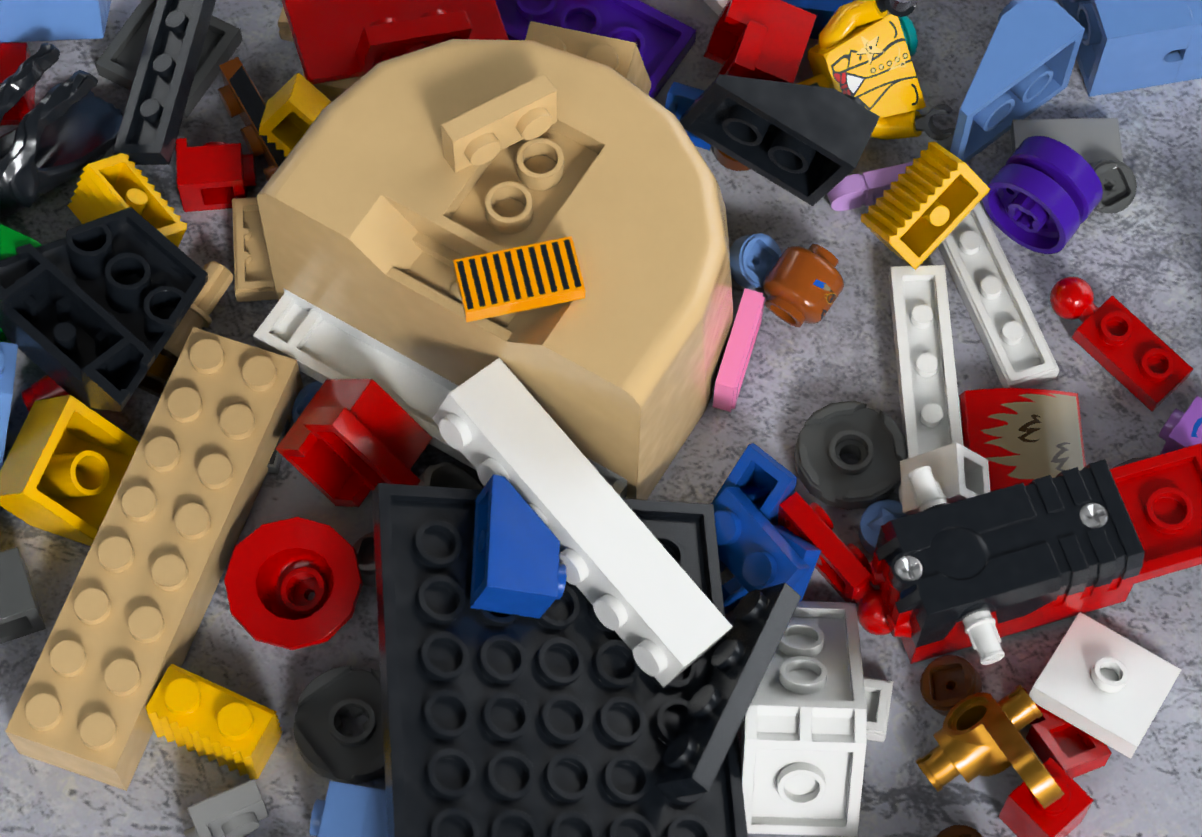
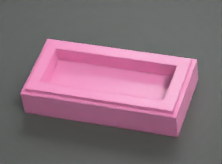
[712,288,765,412]

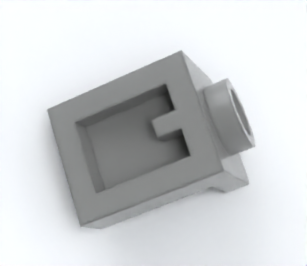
[183,779,269,837]

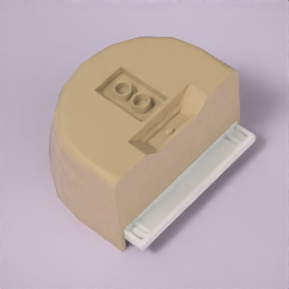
[253,39,733,500]

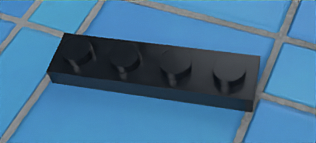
[112,0,216,165]
[655,583,801,799]

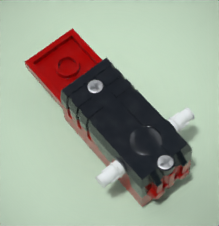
[867,443,1202,665]

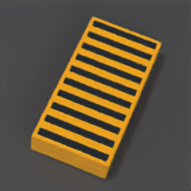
[453,236,585,322]

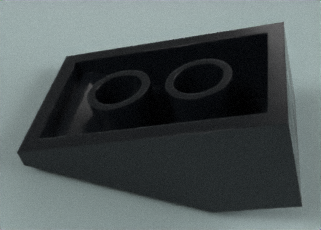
[679,74,880,206]

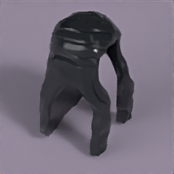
[0,43,123,216]

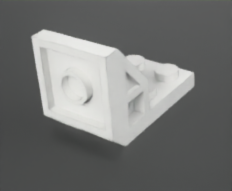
[740,601,867,837]

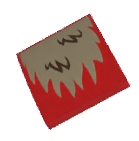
[959,388,1086,492]

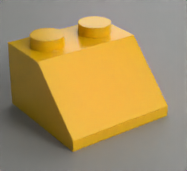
[0,395,139,546]

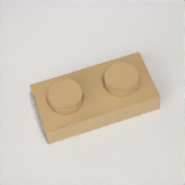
[441,73,557,173]

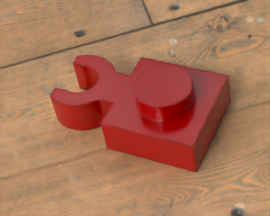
[1023,688,1112,778]

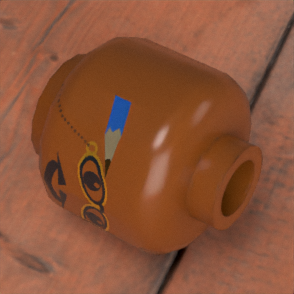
[763,244,844,328]

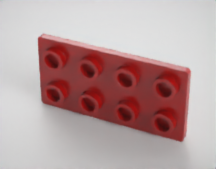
[281,0,509,85]

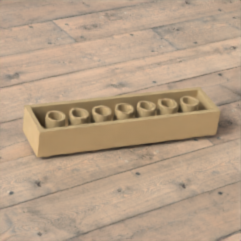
[5,327,304,791]

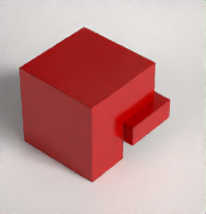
[704,0,817,83]
[276,379,432,507]

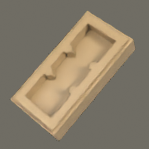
[232,197,277,302]

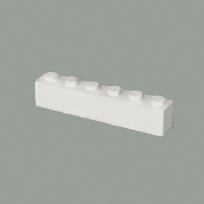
[432,358,733,688]

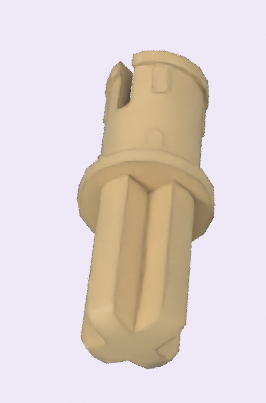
[164,261,233,358]

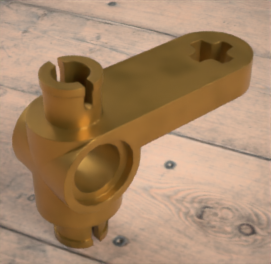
[915,684,1064,809]

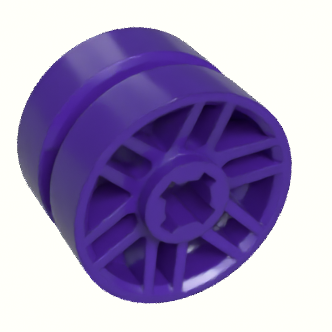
[982,136,1103,254]

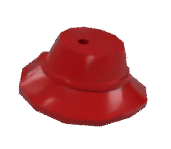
[224,517,363,650]

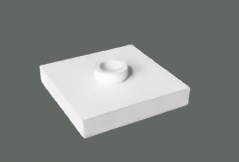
[1029,612,1182,759]

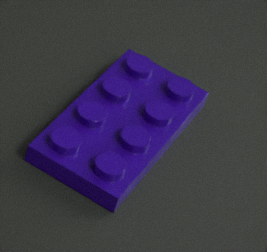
[495,0,696,99]

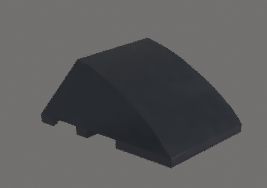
[0,207,208,412]

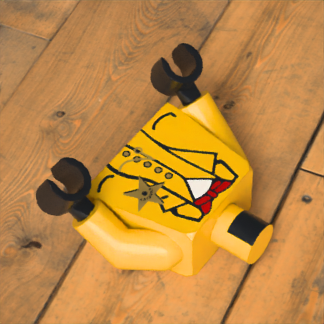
[796,0,955,140]

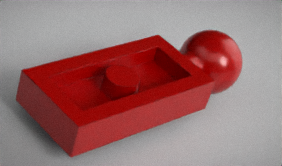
[1050,276,1193,412]
[778,491,891,635]

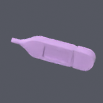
[827,162,969,211]

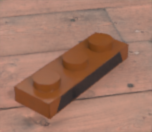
[217,57,286,182]

